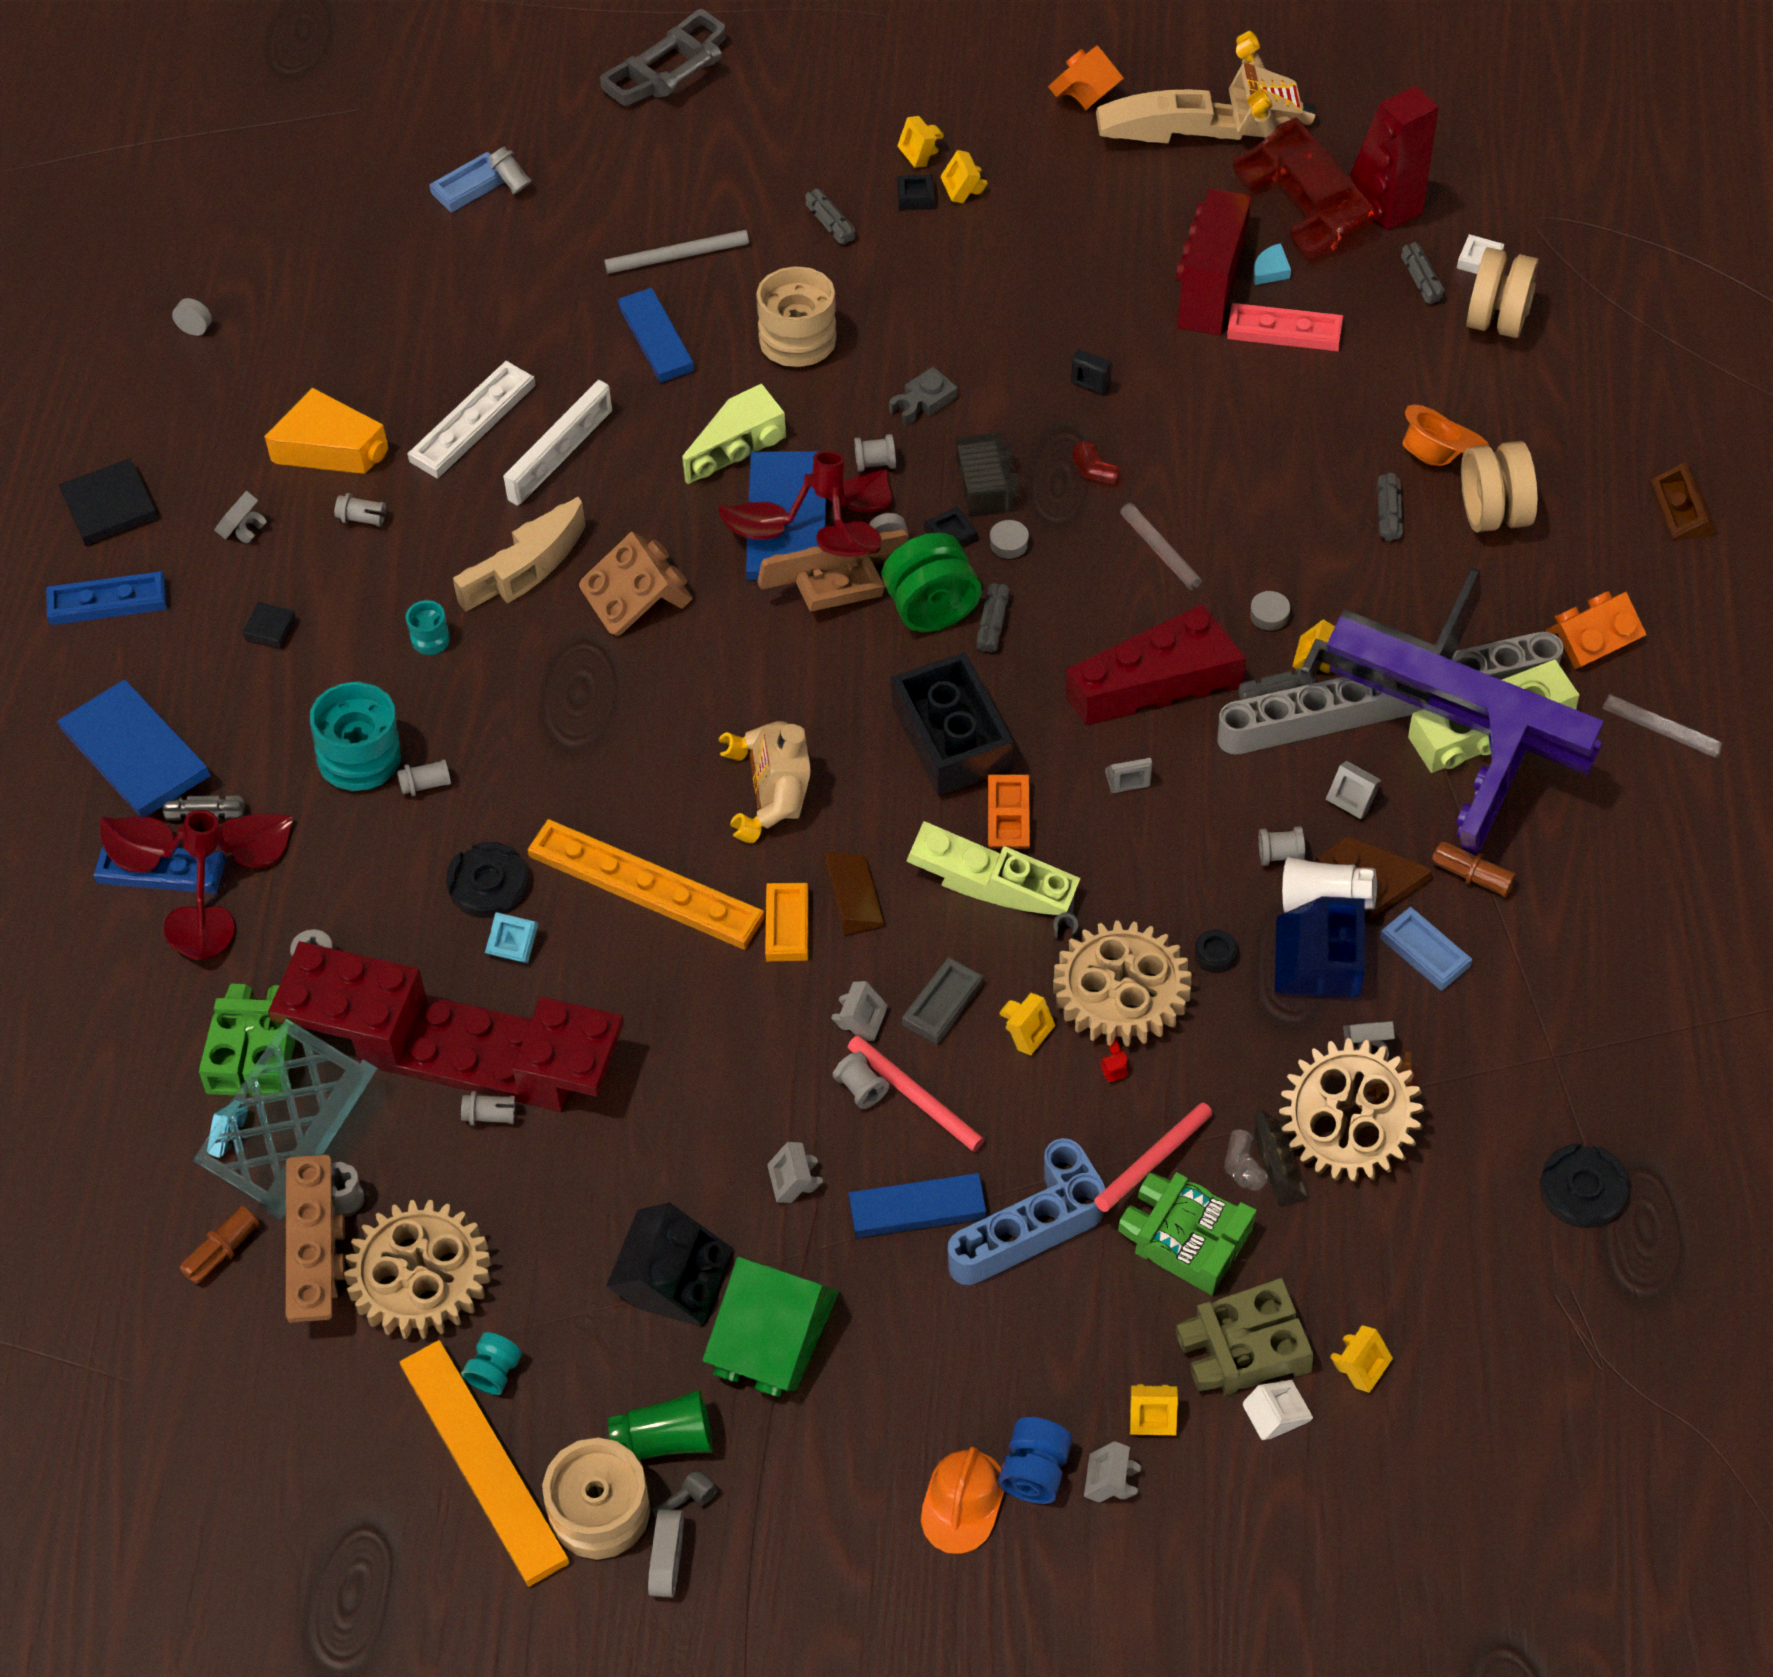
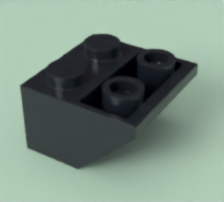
[606,1202,733,1326]

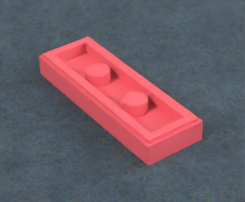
[1227,303,1343,351]

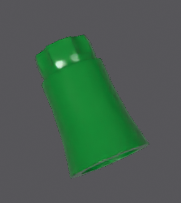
[608,1389,713,1460]

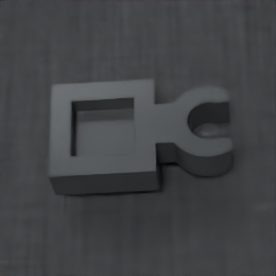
[889,366,958,426]

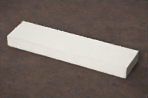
[407,361,536,479]
[504,379,612,506]

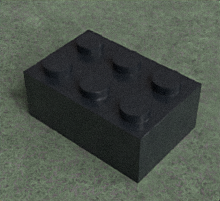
[891,651,1014,796]

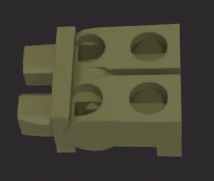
[1176,1278,1313,1396]

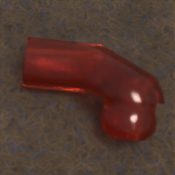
[1073,441,1120,485]

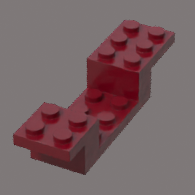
[268,941,624,1112]

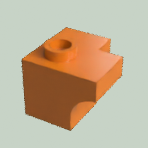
[1048,45,1124,110]

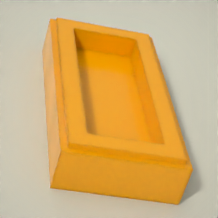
[765,883,809,962]

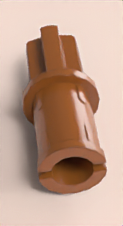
[1432,842,1517,897]
[180,1206,260,1284]

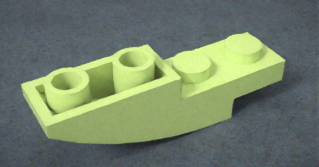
[906,821,1080,915]

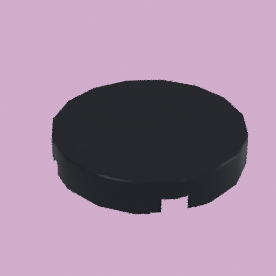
[446,842,530,918]
[1539,1144,1629,1228]

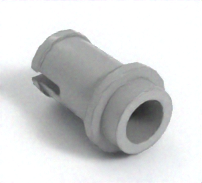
[488,146,532,194]
[334,493,386,527]
[397,759,451,797]
[461,1091,516,1126]

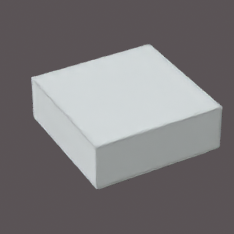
[1457,234,1504,274]

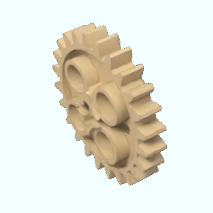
[1053,921,1191,1046]
[1279,1038,1424,1182]
[344,1200,491,1339]

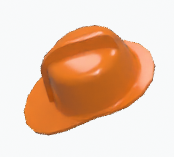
[1403,404,1490,466]
[921,1446,1004,1554]

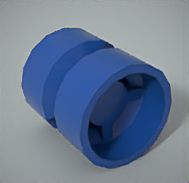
[998,1417,1073,1504]

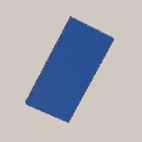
[746,451,826,580]
[57,679,211,818]

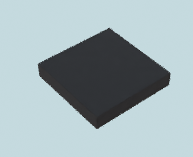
[59,458,158,546]

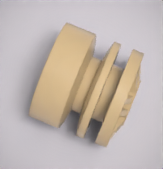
[756,266,837,367]

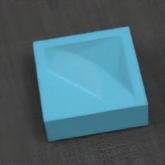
[485,912,539,964]

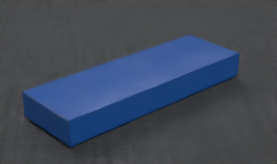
[618,288,694,383]
[46,571,167,625]
[93,845,226,894]
[848,1173,986,1238]

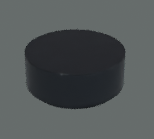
[1194,930,1237,973]

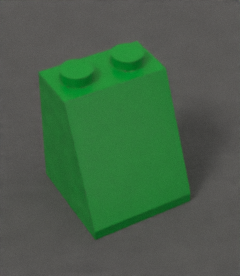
[702,1257,839,1397]

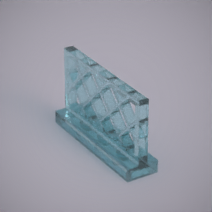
[193,1018,378,1221]

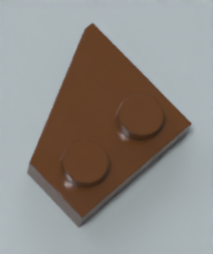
[1316,836,1432,921]

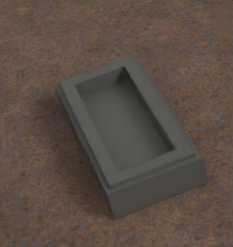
[902,957,984,1045]

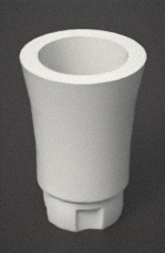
[1282,857,1377,915]

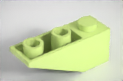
[682,383,786,484]

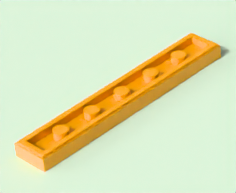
[527,819,765,950]
[399,1340,569,1587]

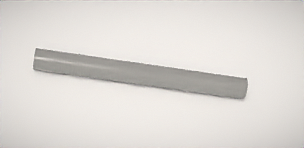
[604,230,749,274]

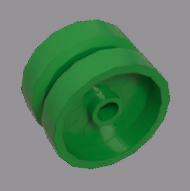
[881,532,982,632]

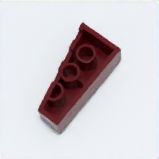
[1344,85,1439,231]
[1176,188,1252,336]
[1065,604,1246,725]

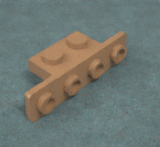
[757,529,908,612]
[286,1155,346,1323]

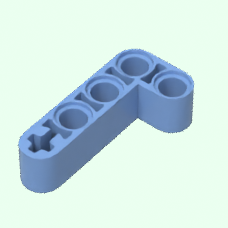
[948,1138,1105,1285]

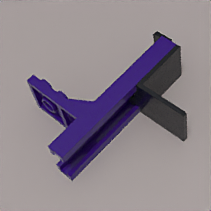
[1301,567,1604,856]

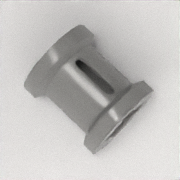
[854,434,896,472]
[1258,826,1305,866]
[833,1051,889,1109]
[332,1162,365,1217]

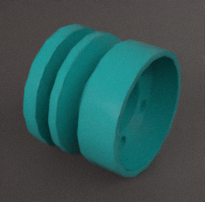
[310,682,401,791]

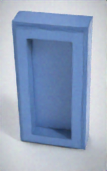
[429,152,505,213]
[1380,906,1472,991]

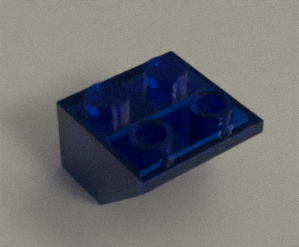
[1274,896,1365,998]

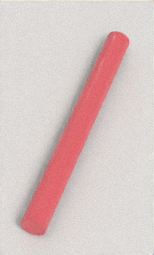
[848,1035,985,1152]
[1095,1103,1212,1212]

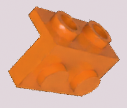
[1545,591,1647,669]

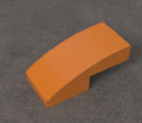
[988,775,1030,849]

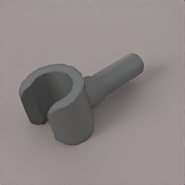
[1053,893,1078,940]
[652,1472,717,1518]

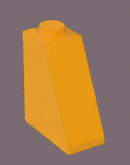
[264,388,389,474]

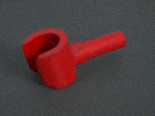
[1100,1036,1128,1082]

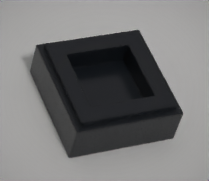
[897,174,935,211]
[1071,349,1112,395]
[924,506,977,547]
[243,602,296,649]

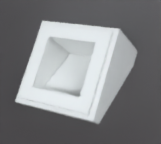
[1243,1380,1313,1440]

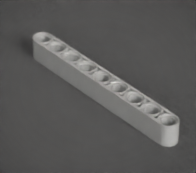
[1217,632,1564,755]

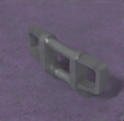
[600,9,726,106]

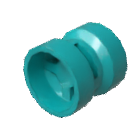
[405,600,450,655]
[461,1332,522,1396]

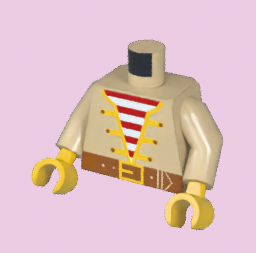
[1229,31,1316,140]
[719,721,811,843]

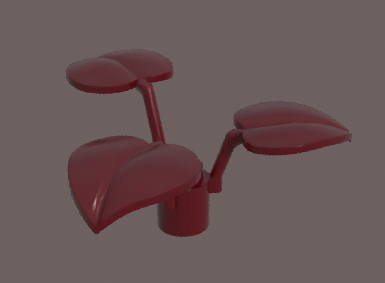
[718,451,892,557]
[100,810,293,960]

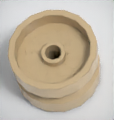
[1466,247,1539,338]
[1461,441,1538,533]
[542,1437,651,1560]

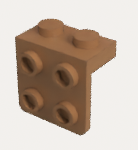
[579,531,693,636]

